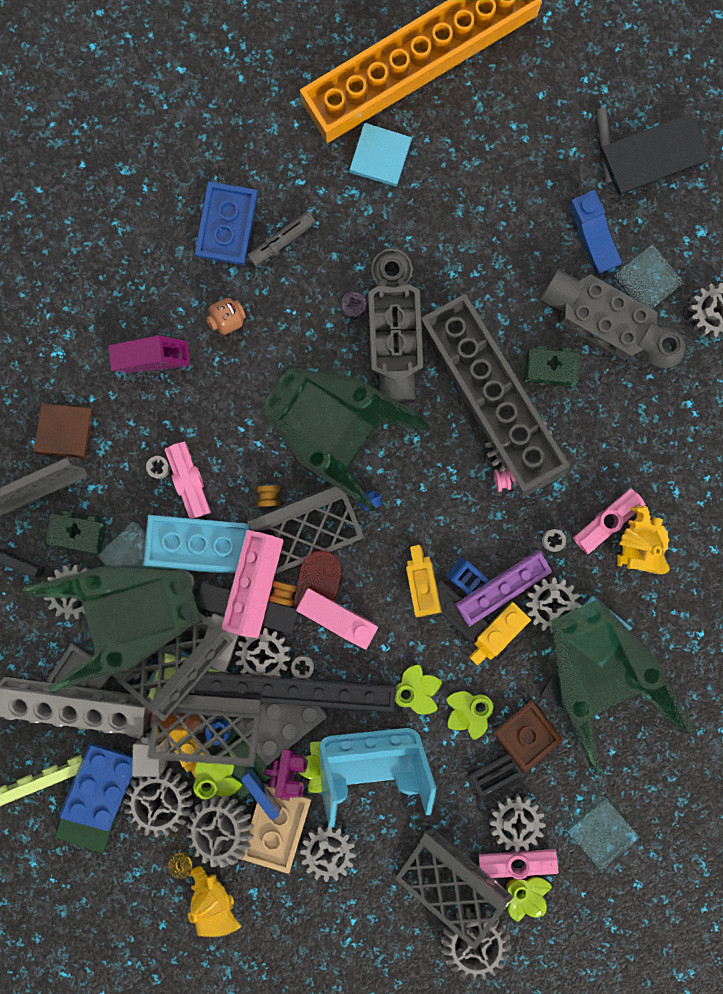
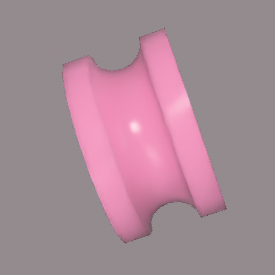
[494,469,511,492]

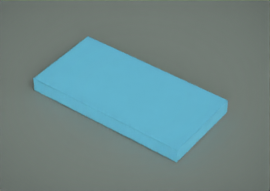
[143,515,250,574]

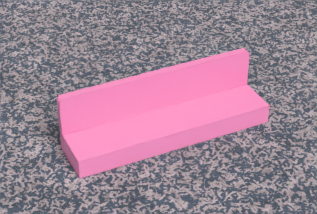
[221,530,283,638]

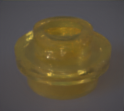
[168,852,192,879]

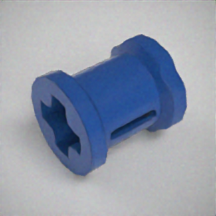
[205,718,231,745]

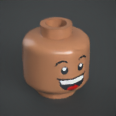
[206,297,246,335]

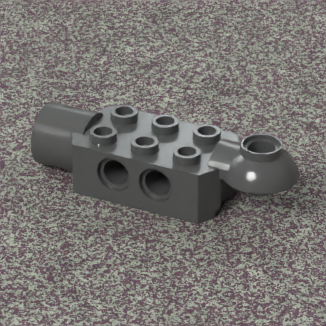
[368,249,423,401]
[540,268,686,368]

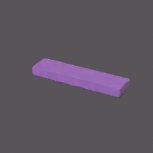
[455,550,552,627]

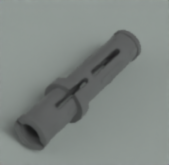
[247,211,316,268]

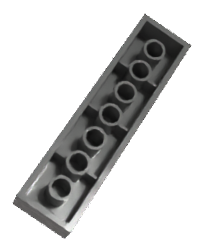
[421,294,570,498]

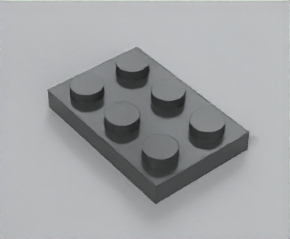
[236,677,327,766]

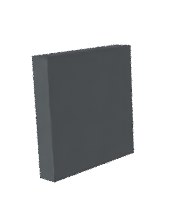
[46,642,114,690]

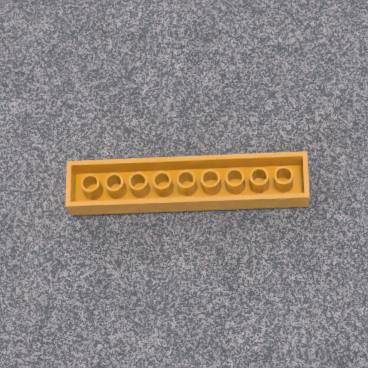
[300,0,542,143]

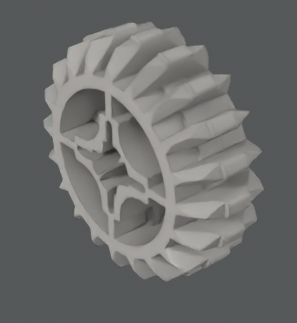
[124,768,194,838]
[186,795,254,867]
[441,907,511,980]

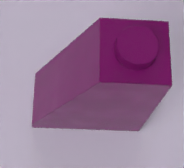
[109,335,190,373]

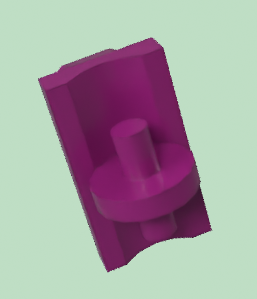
[264,750,308,801]

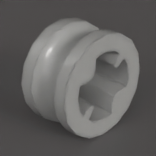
[146,456,171,479]
[542,529,566,552]
[291,655,314,678]

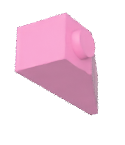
[296,588,378,649]

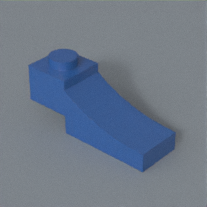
[568,189,622,276]

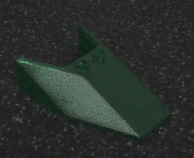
[261,367,430,512]
[23,566,200,692]
[551,599,694,776]

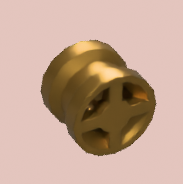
[255,486,281,507]
[268,580,297,606]

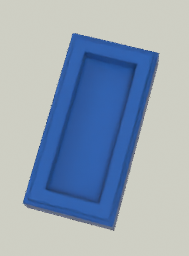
[241,768,282,821]

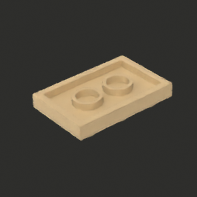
[242,783,312,874]

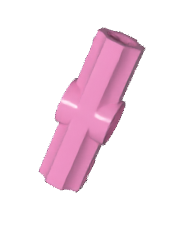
[165,442,211,519]
[573,488,646,554]
[479,849,558,879]

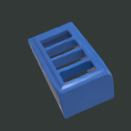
[446,558,490,595]

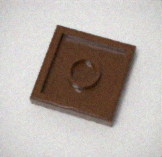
[34,404,94,458]
[492,700,563,773]

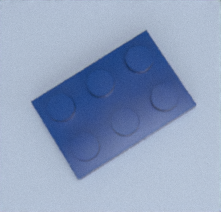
[195,181,258,266]
[59,742,133,831]

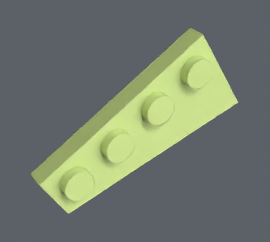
[0,755,83,806]

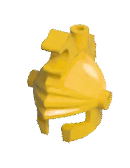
[617,505,670,574]
[188,866,241,937]

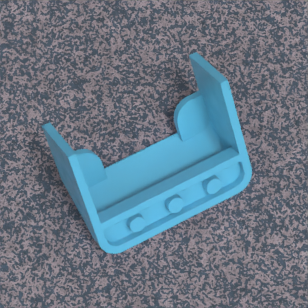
[319,728,436,827]

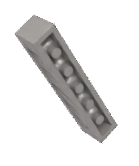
[0,677,151,737]

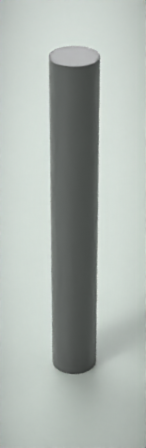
[596,108,613,184]

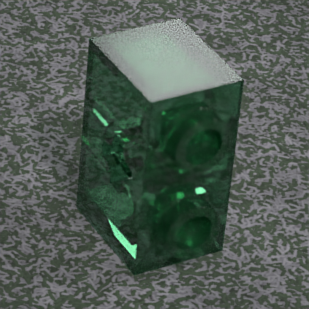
[524,345,581,387]
[45,510,107,553]

